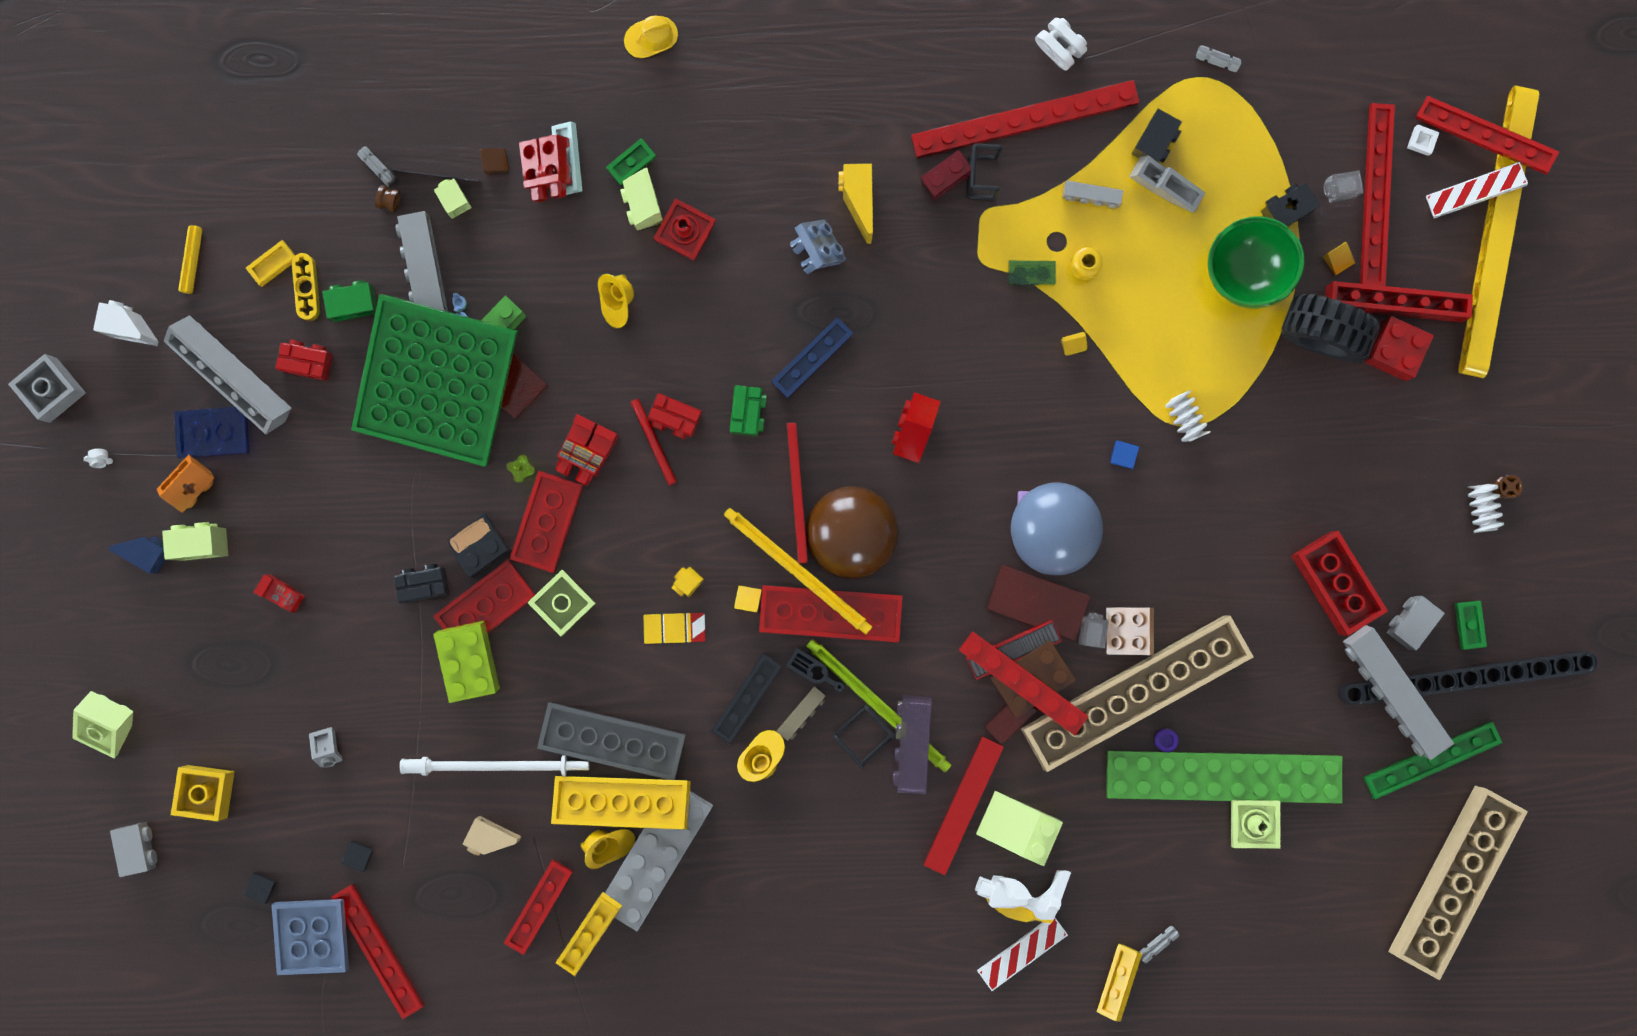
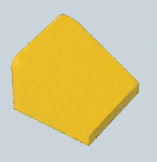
[1323,242,1355,276]
[1061,332,1087,356]
[734,586,761,613]

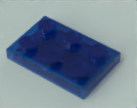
[174,407,250,458]

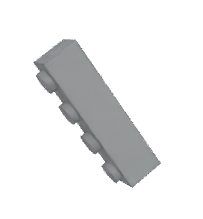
[1062,180,1123,209]

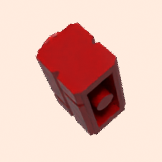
[275,340,333,381]
[648,393,702,440]

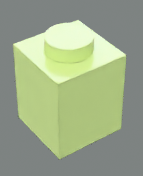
[434,179,472,219]

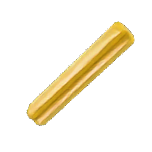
[178,225,202,294]

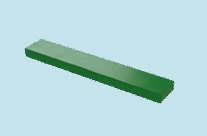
[1363,721,1503,800]

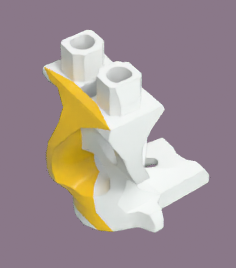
[975,870,1071,925]

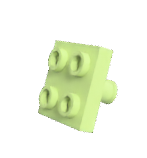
[1231,800,1280,849]

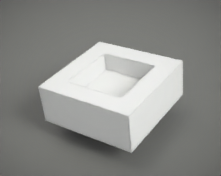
[1407,125,1439,156]

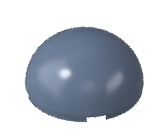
[1011,482,1103,575]

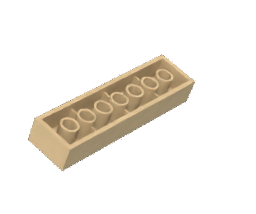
[1388,786,1528,980]

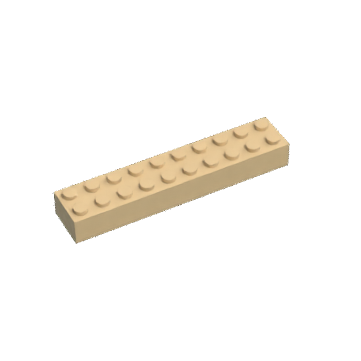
[1021,616,1253,772]

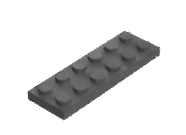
[537,702,686,780]

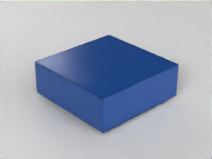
[1110,440,1139,469]

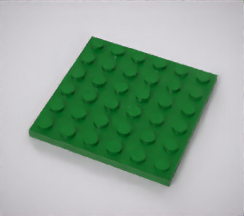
[351,294,518,467]

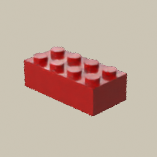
[1291,531,1388,636]

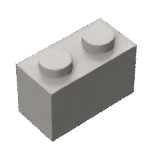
[1387,596,1445,650]
[110,822,157,877]

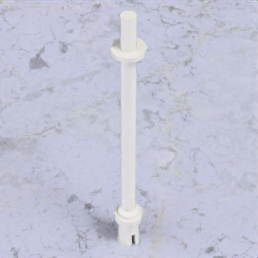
[400,755,589,776]

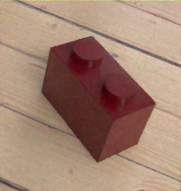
[921,150,971,201]

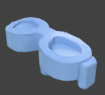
[452,293,468,317]

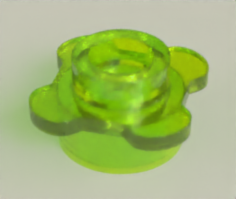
[507,455,535,482]

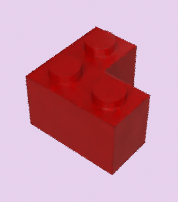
[891,392,941,463]

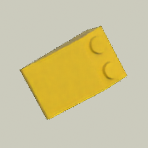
[838,164,873,244]

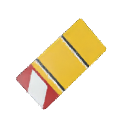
[644,613,705,644]

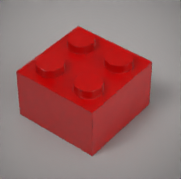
[1364,316,1434,381]

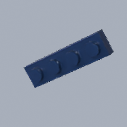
[771,317,853,399]

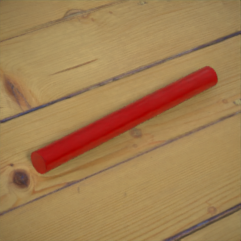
[630,398,677,486]

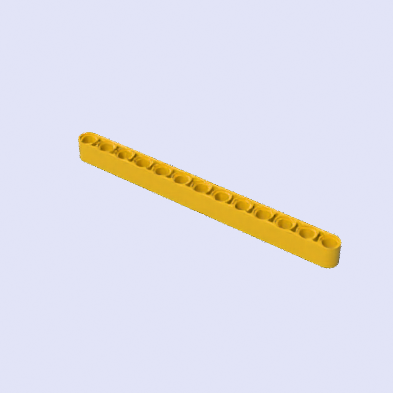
[1459,86,1539,378]

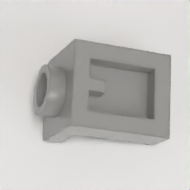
[309,727,343,767]

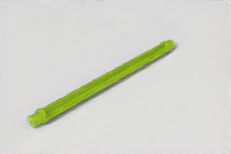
[806,639,951,773]

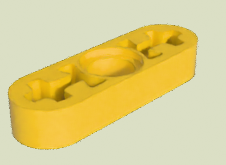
[292,253,320,321]

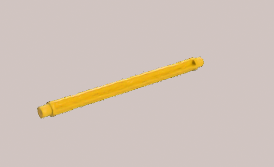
[724,508,872,634]

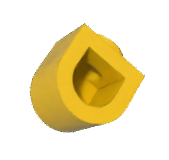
[671,567,704,597]

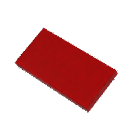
[509,471,584,573]
[433,559,536,634]

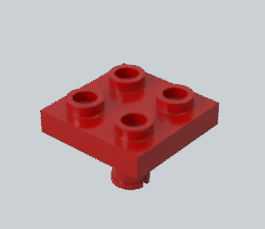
[653,198,716,262]

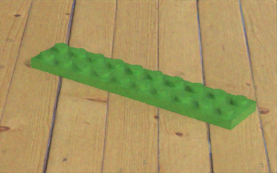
[1106,750,1342,803]

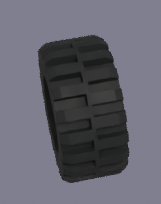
[1281,294,1380,363]

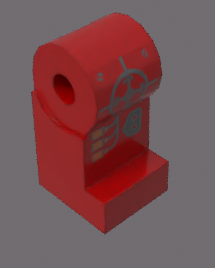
[253,574,305,613]

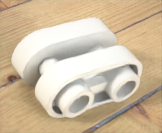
[1035,18,1087,70]

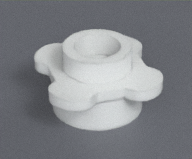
[84,449,113,468]

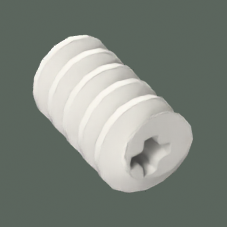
[1165,390,1211,442]
[1467,484,1504,533]

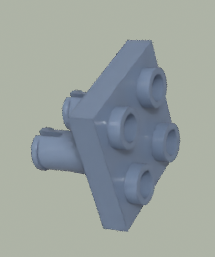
[790,219,846,274]

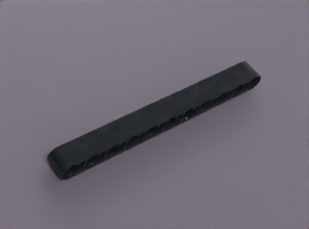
[1338,651,1598,705]

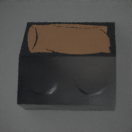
[447,513,512,578]

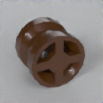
[375,185,401,213]
[1493,475,1523,499]

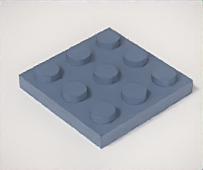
[272,899,349,975]

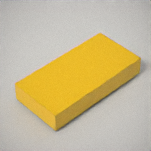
[246,240,296,287]

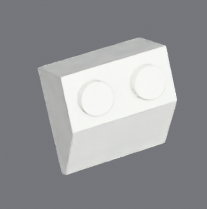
[93,300,158,346]

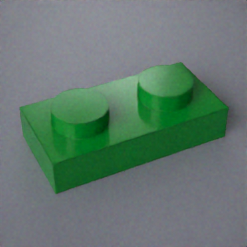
[606,138,657,187]
[1454,601,1487,650]

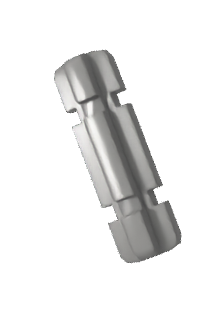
[1196,45,1241,72]
[357,147,396,186]
[1139,926,1179,963]

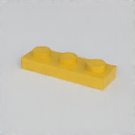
[1097,944,1142,1022]

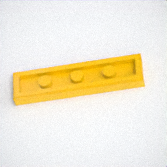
[556,892,622,976]

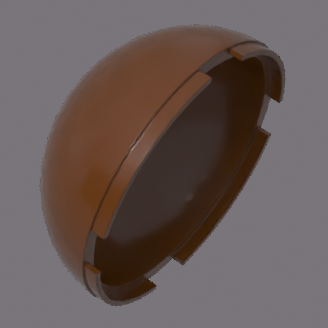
[805,486,898,579]

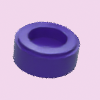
[1154,728,1179,752]

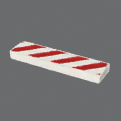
[1426,162,1528,219]
[977,918,1068,991]

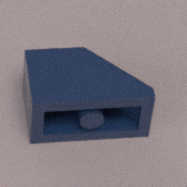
[108,536,166,574]

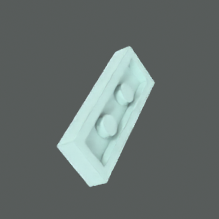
[551,122,582,195]

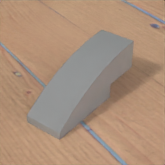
[1129,155,1205,213]

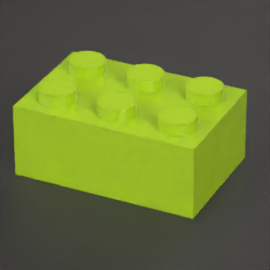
[433,621,500,703]

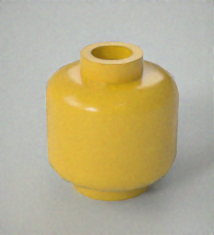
[1070,247,1103,280]

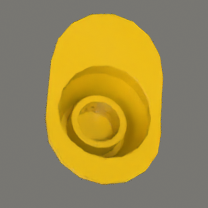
[624,15,678,58]
[598,274,634,328]
[737,730,785,782]
[581,829,635,869]

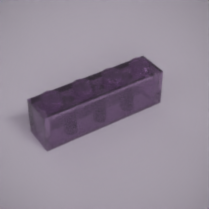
[893,695,931,795]

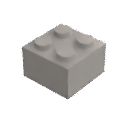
[8,354,86,423]

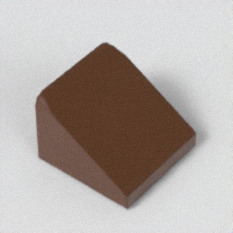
[480,148,509,175]

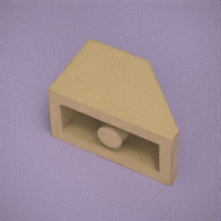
[463,816,522,856]

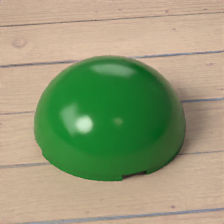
[1208,216,1304,309]

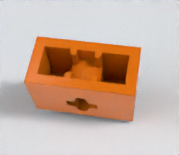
[157,454,214,513]

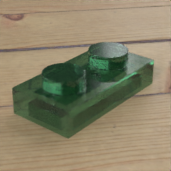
[1008,260,1056,286]

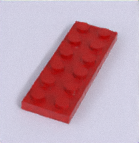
[759,585,903,642]

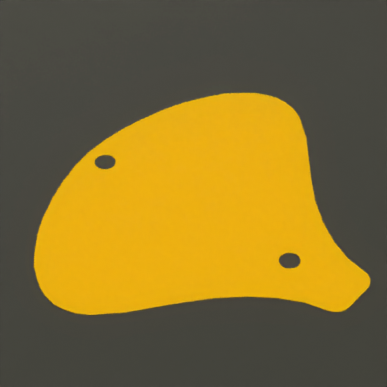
[977,77,1299,426]

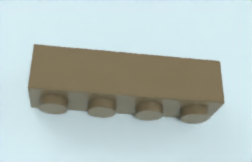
[776,686,826,741]

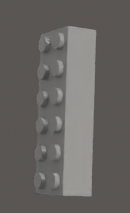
[605,791,713,931]

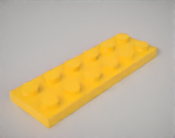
[551,776,691,830]

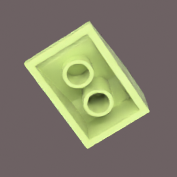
[976,791,1063,866]

